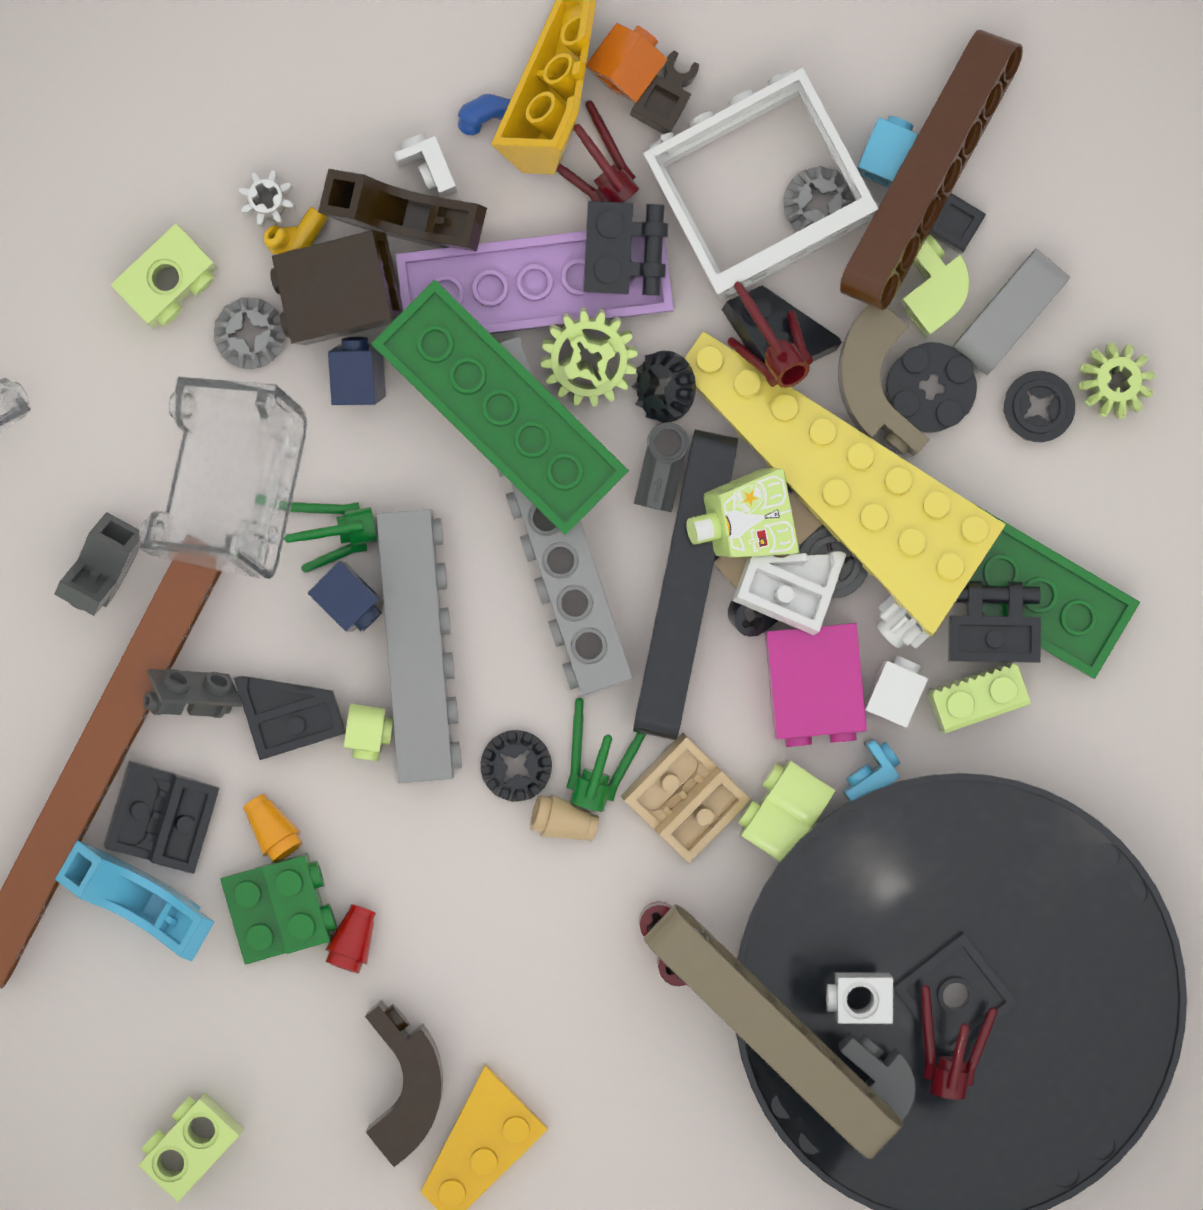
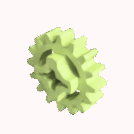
[541,307,638,407]

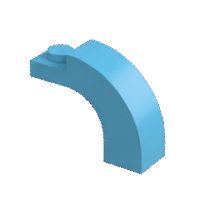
[55,840,214,961]

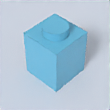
[857,116,918,188]

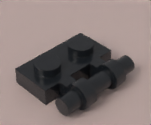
[583,201,668,296]
[948,581,1041,663]

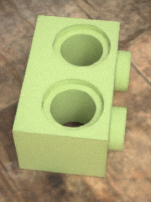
[138,1093,244,1202]

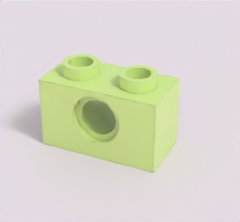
[111,223,218,328]

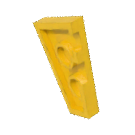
[421,1064,548,1210]

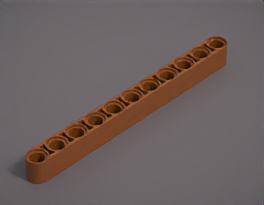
[0,534,228,989]

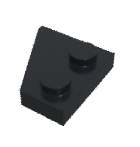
[721,285,842,363]
[234,676,346,760]

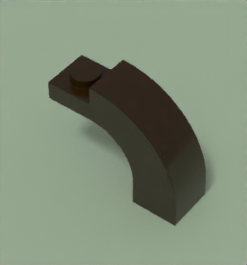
[318,169,487,252]
[365,1000,443,1167]

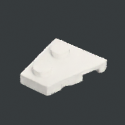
[732,551,846,635]

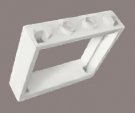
[643,67,879,301]

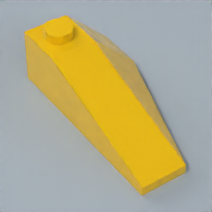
[491,0,597,175]

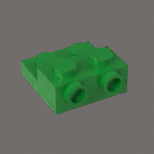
[220,853,337,965]

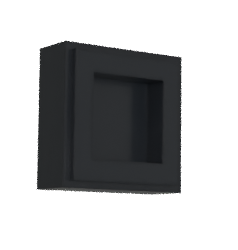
[929,193,986,254]

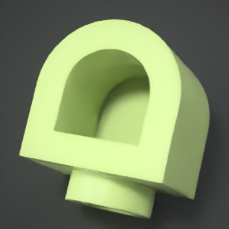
[344,703,394,761]

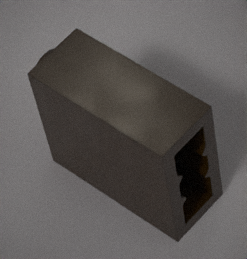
[270,230,403,345]

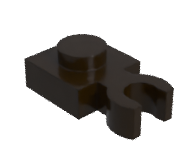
[630,51,699,134]

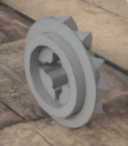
[784,166,855,231]
[214,297,285,369]

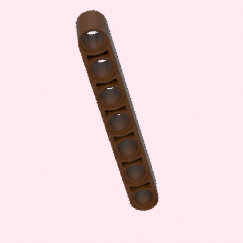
[840,30,1023,310]

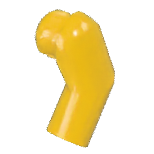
[263,206,329,255]

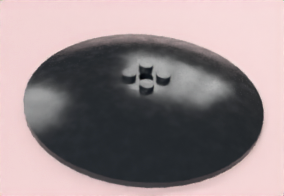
[736,773,1187,1210]

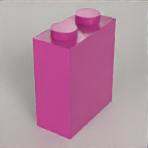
[764,623,867,747]

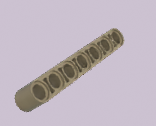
[644,904,903,1159]

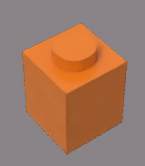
[586,23,668,103]

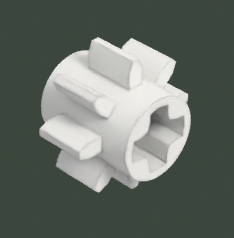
[239,170,295,227]
[877,595,930,649]

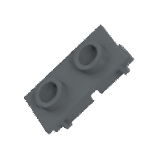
[143,669,243,718]

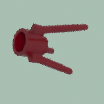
[556,100,640,203]
[727,281,813,388]
[921,985,997,1100]

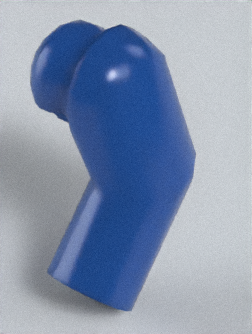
[458,94,511,136]

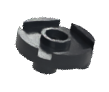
[886,342,977,433]

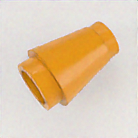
[242,794,303,863]

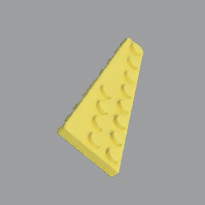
[685,331,1006,637]

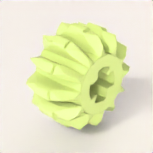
[1077,342,1155,419]

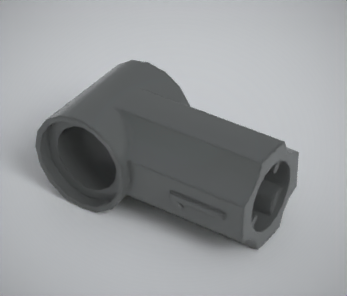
[633,422,689,512]

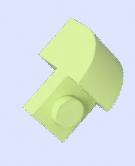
[899,234,969,338]

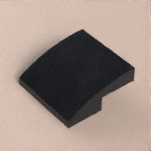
[103,760,220,874]

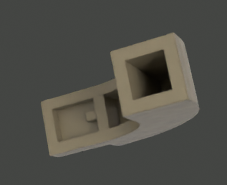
[838,305,930,456]

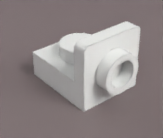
[394,134,457,198]

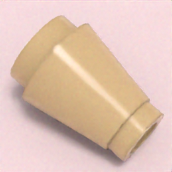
[530,794,599,841]

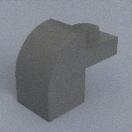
[54,512,146,616]
[838,1032,915,1120]

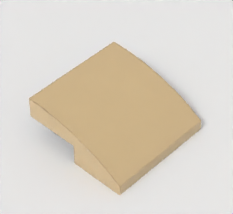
[621,733,751,863]

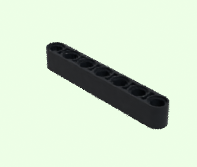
[633,429,739,741]

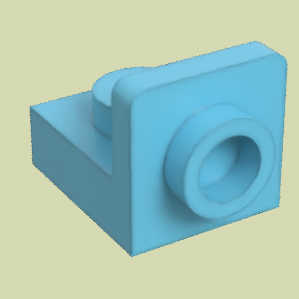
[842,738,900,802]

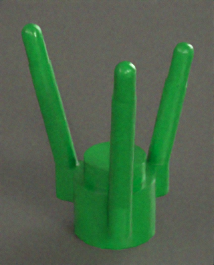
[268,502,377,573]
[566,697,646,812]

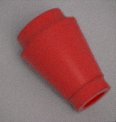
[325,904,376,974]

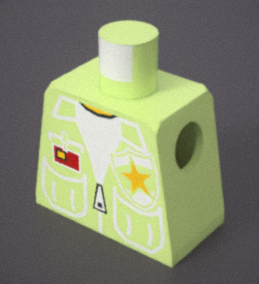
[686,467,799,557]

